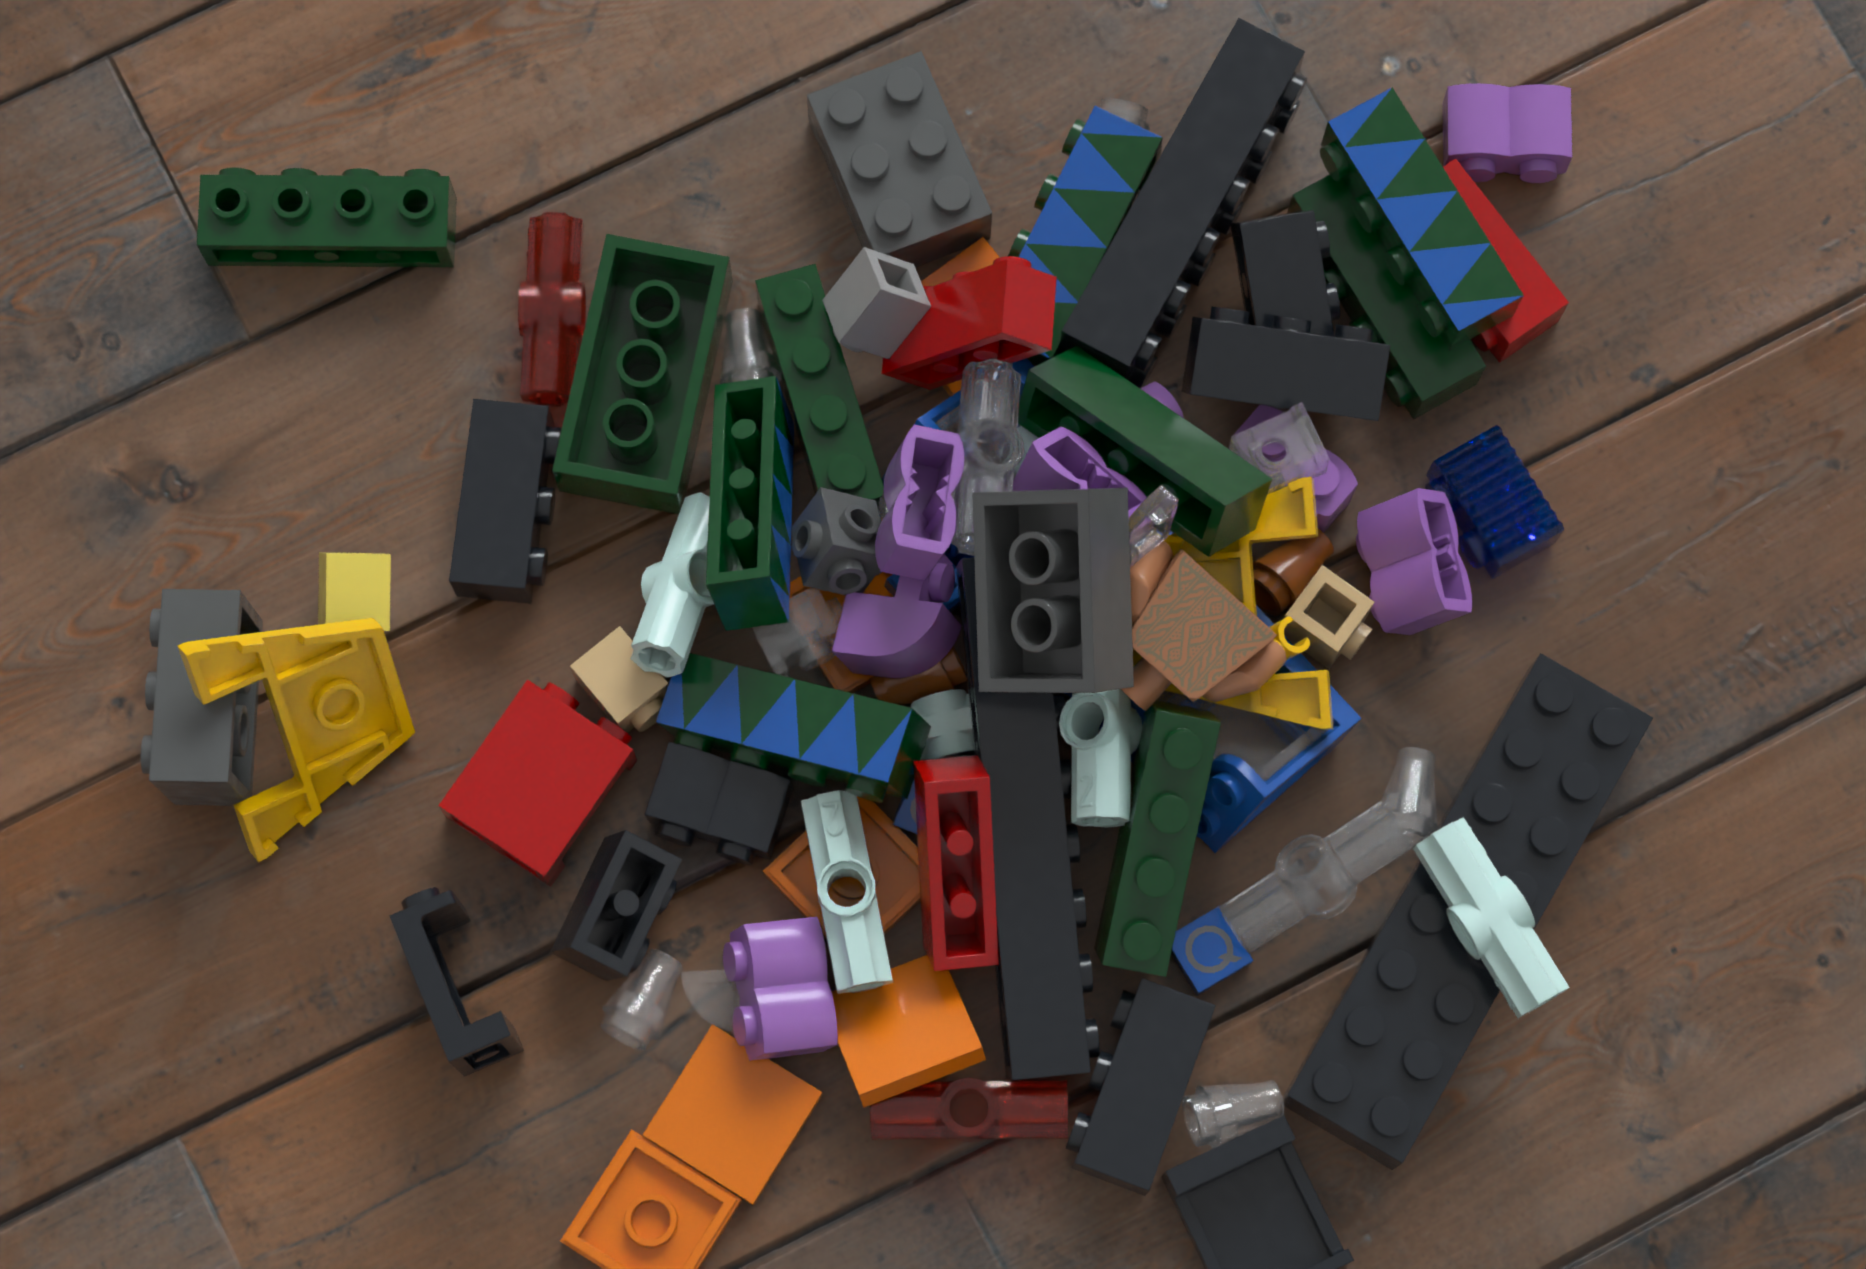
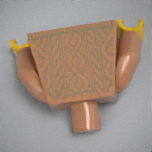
[1121,519,1310,711]

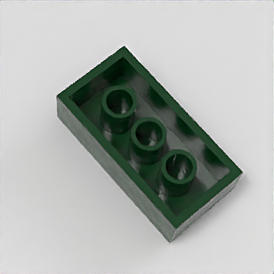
[552,234,733,514]

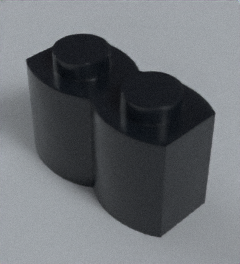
[644,742,794,865]

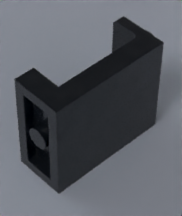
[389,887,524,1077]
[1161,1115,1354,1269]

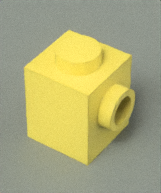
[318,552,391,631]

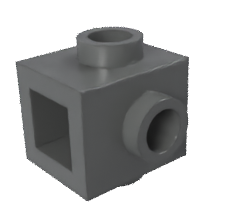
[791,487,882,595]

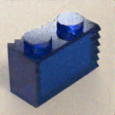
[1425,425,1564,579]

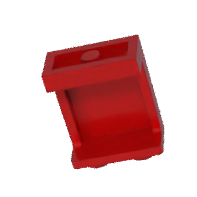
[438,679,637,887]

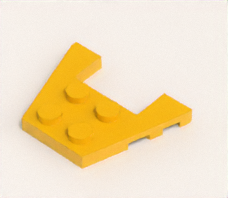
[1130,477,1334,730]
[178,618,415,862]

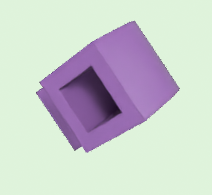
[832,554,961,678]

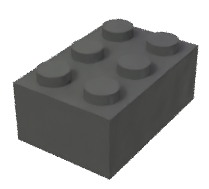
[807,51,992,268]
[972,487,1134,693]
[141,589,263,806]

